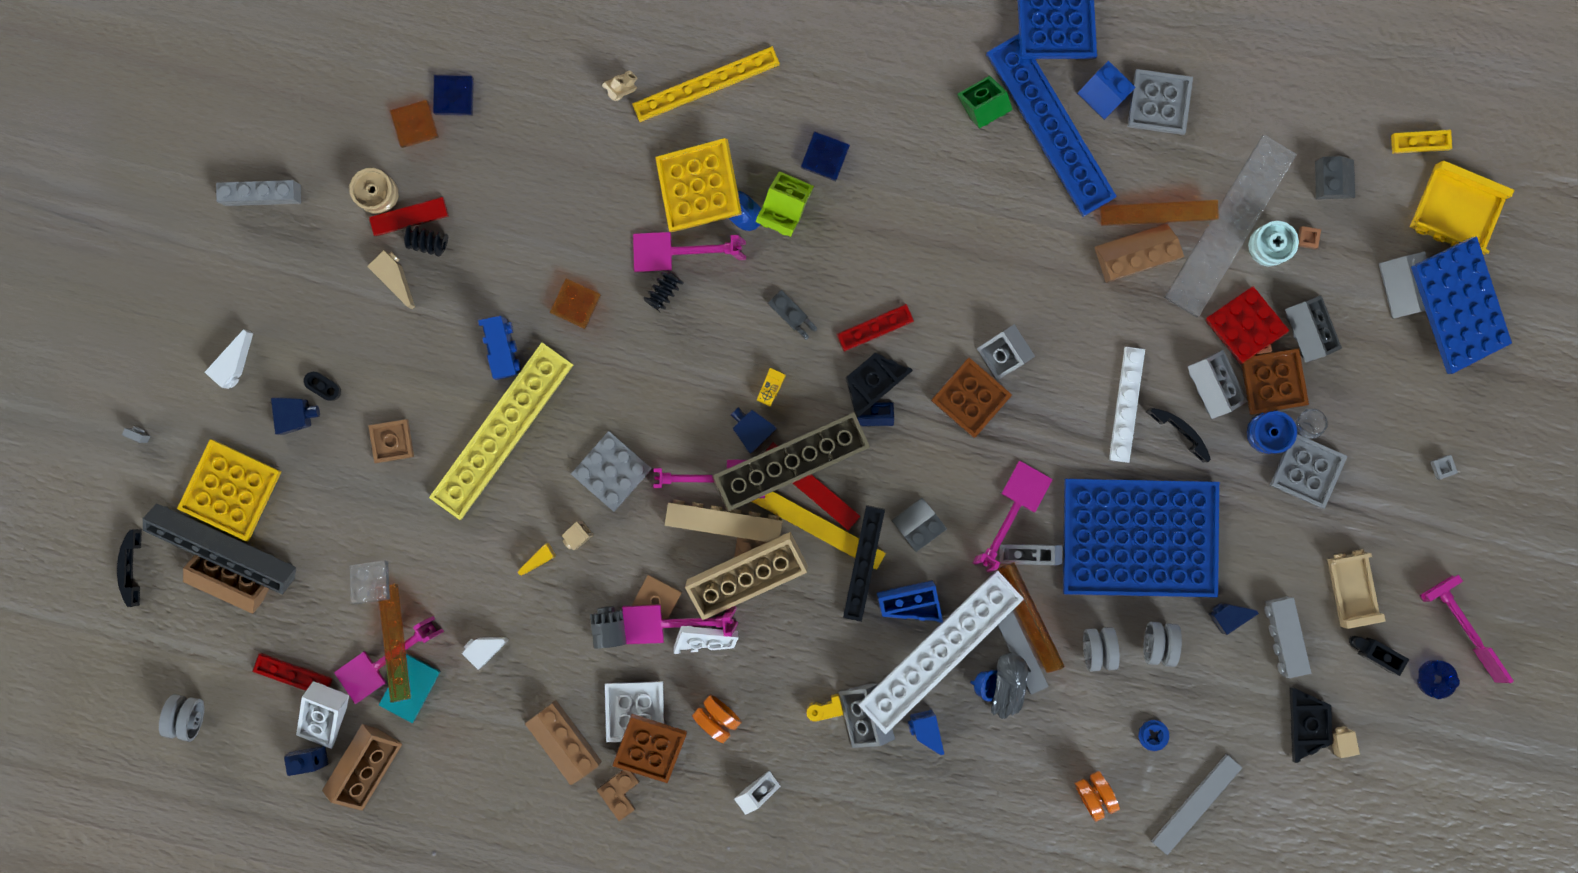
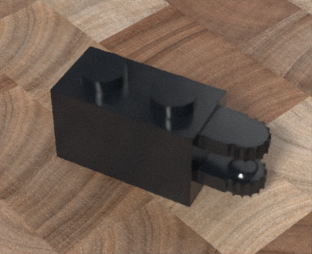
[1348,635,1409,676]

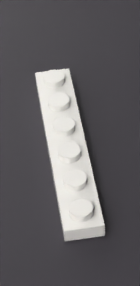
[1109,347,1145,463]

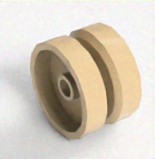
[350,168,399,214]

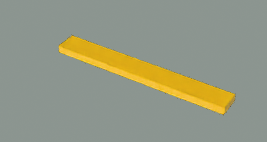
[632,46,780,122]
[751,492,886,570]

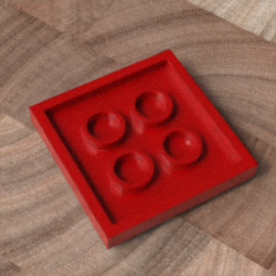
[1205,286,1289,365]

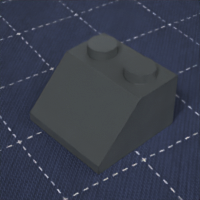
[1315,156,1355,199]
[891,498,947,552]

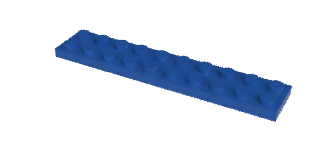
[986,34,1117,217]

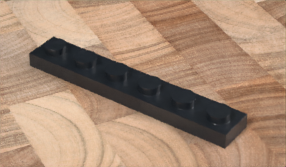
[843,505,885,622]

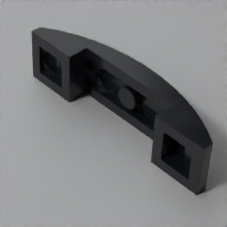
[1146,408,1211,463]
[117,529,142,607]

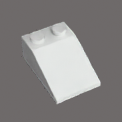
[296,681,349,749]

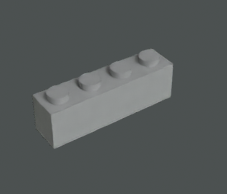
[216,180,301,206]
[1264,596,1311,678]

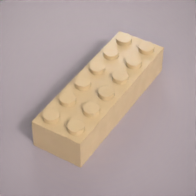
[685,532,808,620]

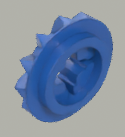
[1138,720,1170,751]

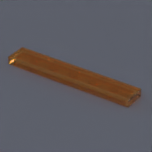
[1100,200,1219,226]
[997,562,1065,673]
[378,584,411,703]

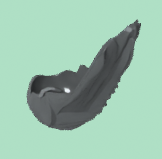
[991,653,1031,719]

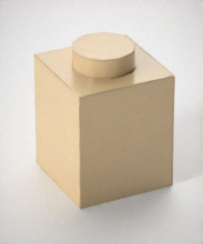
[1332,727,1360,758]

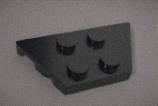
[846,353,913,418]
[1290,687,1333,763]

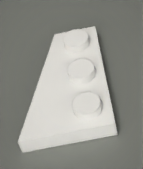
[674,626,739,654]

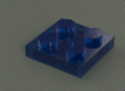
[433,75,474,116]
[801,131,850,182]

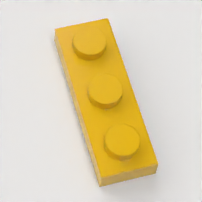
[1391,130,1452,154]

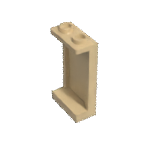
[1327,549,1386,629]

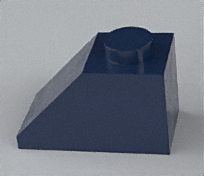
[1209,603,1259,635]

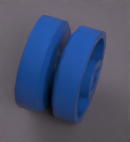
[1246,411,1297,454]

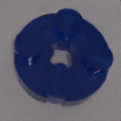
[1417,660,1460,699]

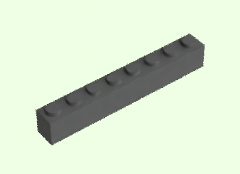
[143,503,296,595]

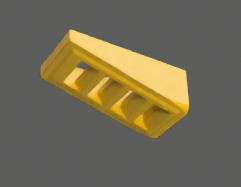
[518,543,556,576]

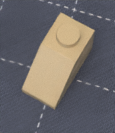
[562,521,594,550]

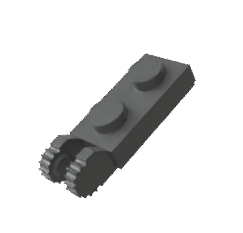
[768,290,817,340]

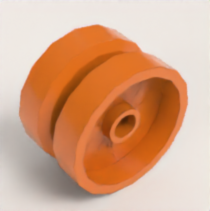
[692,694,742,744]
[1075,771,1120,822]

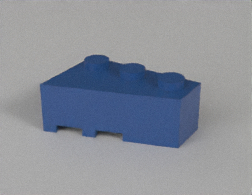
[478,316,521,380]
[876,580,943,623]

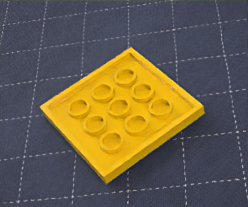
[655,138,742,232]
[177,439,282,541]

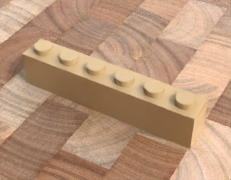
[664,499,783,542]

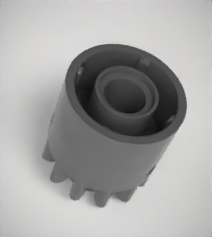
[590,606,627,649]

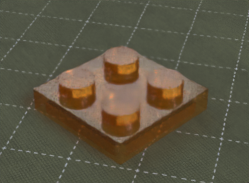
[390,100,439,148]
[550,278,601,329]

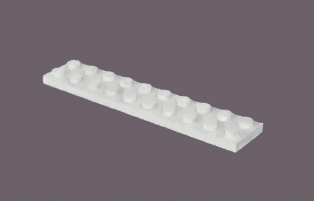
[858,571,1024,734]

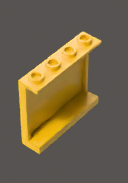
[1410,160,1514,255]

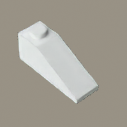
[205,329,253,389]

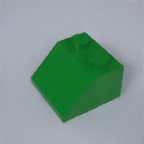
[957,76,1013,129]

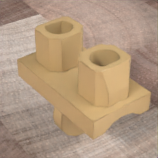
[602,70,637,101]

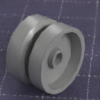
[1143,622,1182,667]
[1083,627,1119,672]
[159,694,204,742]

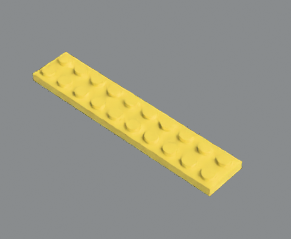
[429,343,574,520]

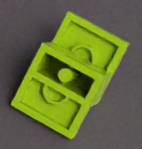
[755,171,814,237]

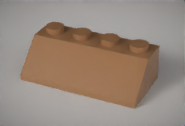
[1094,224,1184,283]
[183,555,269,614]
[525,700,602,785]
[322,724,402,811]

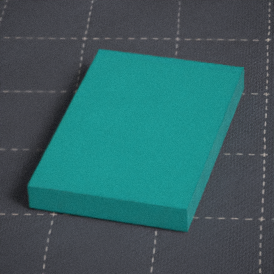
[379,653,441,723]

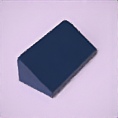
[857,402,894,426]

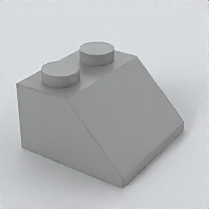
[977,324,1035,380]

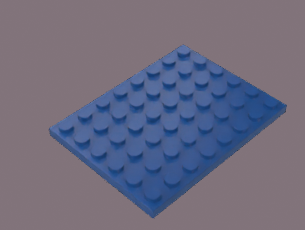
[1063,479,1220,597]

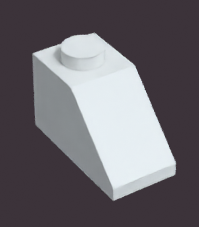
[462,637,509,670]
[734,771,781,815]

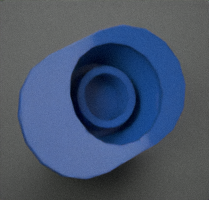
[728,191,761,231]
[970,670,997,701]

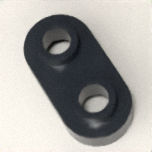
[304,371,341,401]

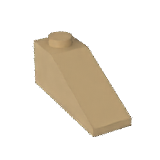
[367,250,415,309]

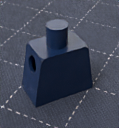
[271,398,320,435]
[731,407,777,454]
[284,746,329,776]

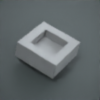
[122,426,150,443]
[1430,455,1458,480]

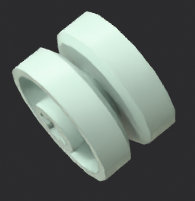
[1248,221,1299,267]

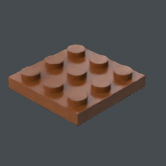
[1241,348,1309,415]
[931,358,1012,438]
[613,714,687,783]

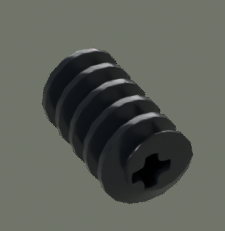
[404,225,448,257]
[643,270,684,313]

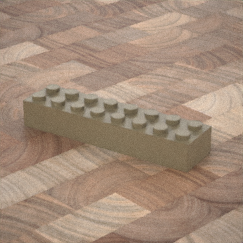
[712,412,870,512]

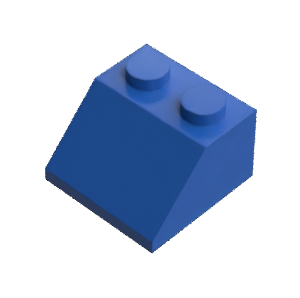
[1077,61,1136,120]
[908,710,944,755]

